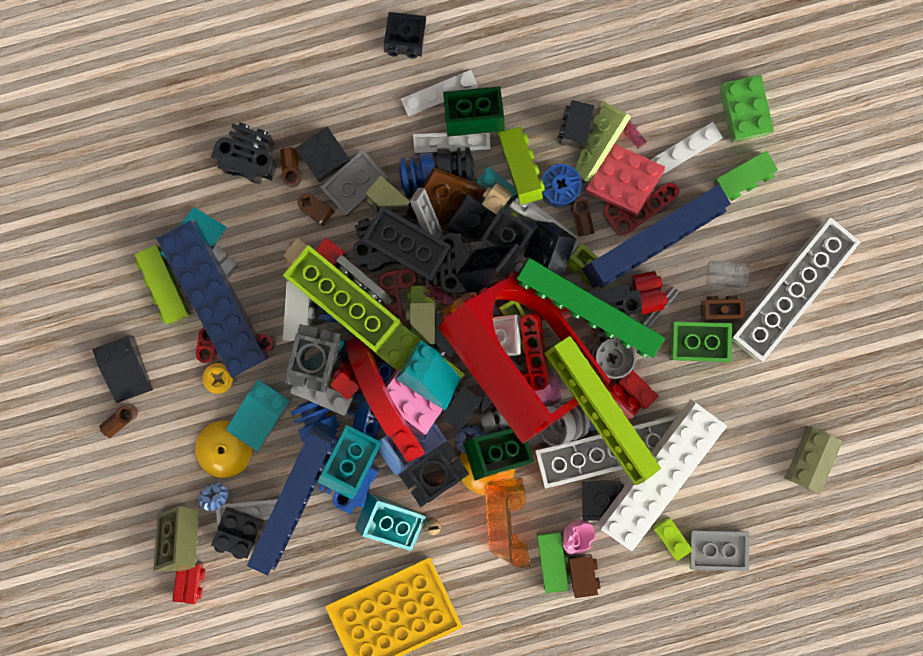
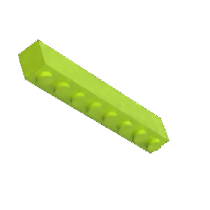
[544,336,662,486]

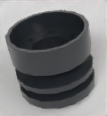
[437,147,474,181]

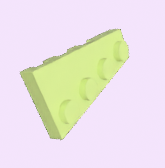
[575,100,631,183]

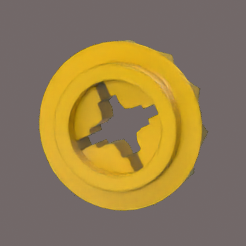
[202,363,234,394]

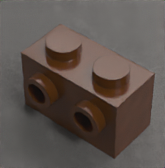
[701,296,745,320]
[568,553,601,598]

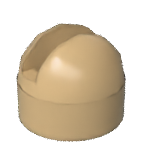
[425,519,441,535]

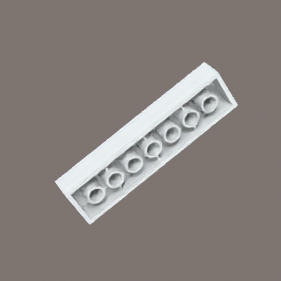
[732,218,861,362]
[598,399,727,551]
[534,413,680,489]

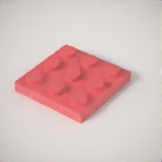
[586,143,665,217]

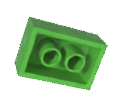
[719,75,774,143]
[669,322,732,362]

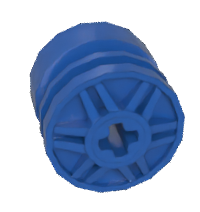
[399,153,434,198]
[542,164,582,208]
[290,401,340,442]

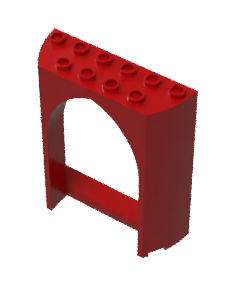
[438,271,611,444]

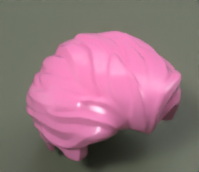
[535,373,563,406]
[563,520,595,554]

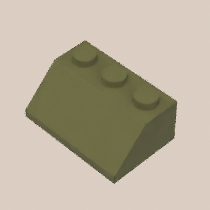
[365,175,411,212]
[406,303,435,344]
[785,426,843,494]
[153,506,199,572]

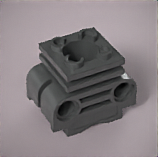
[285,324,340,393]

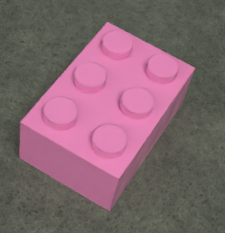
[385,368,443,437]

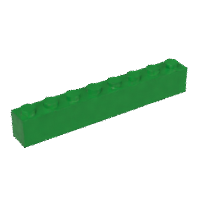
[516,257,666,358]

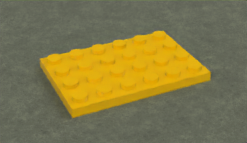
[325,556,462,656]

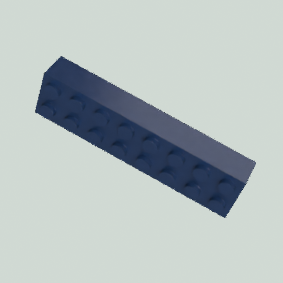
[582,185,731,289]
[157,220,270,378]
[247,420,338,576]

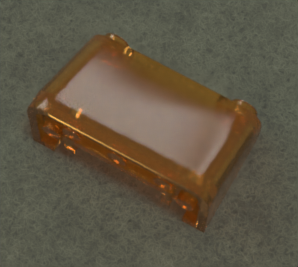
[484,477,530,568]

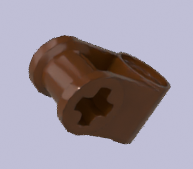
[298,193,335,227]

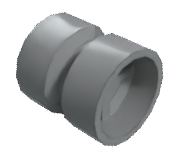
[212,246,239,279]
[479,408,511,435]

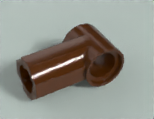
[280,147,301,188]
[571,198,595,237]
[99,404,138,439]

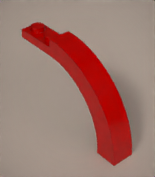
[346,337,425,463]

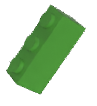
[713,150,778,201]
[536,530,571,594]

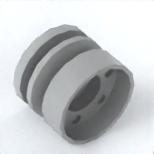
[590,338,636,379]
[540,400,590,447]

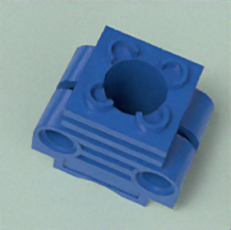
[318,455,380,514]

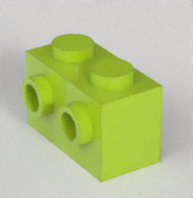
[567,243,599,285]

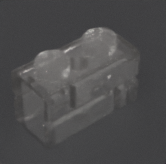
[706,261,750,291]

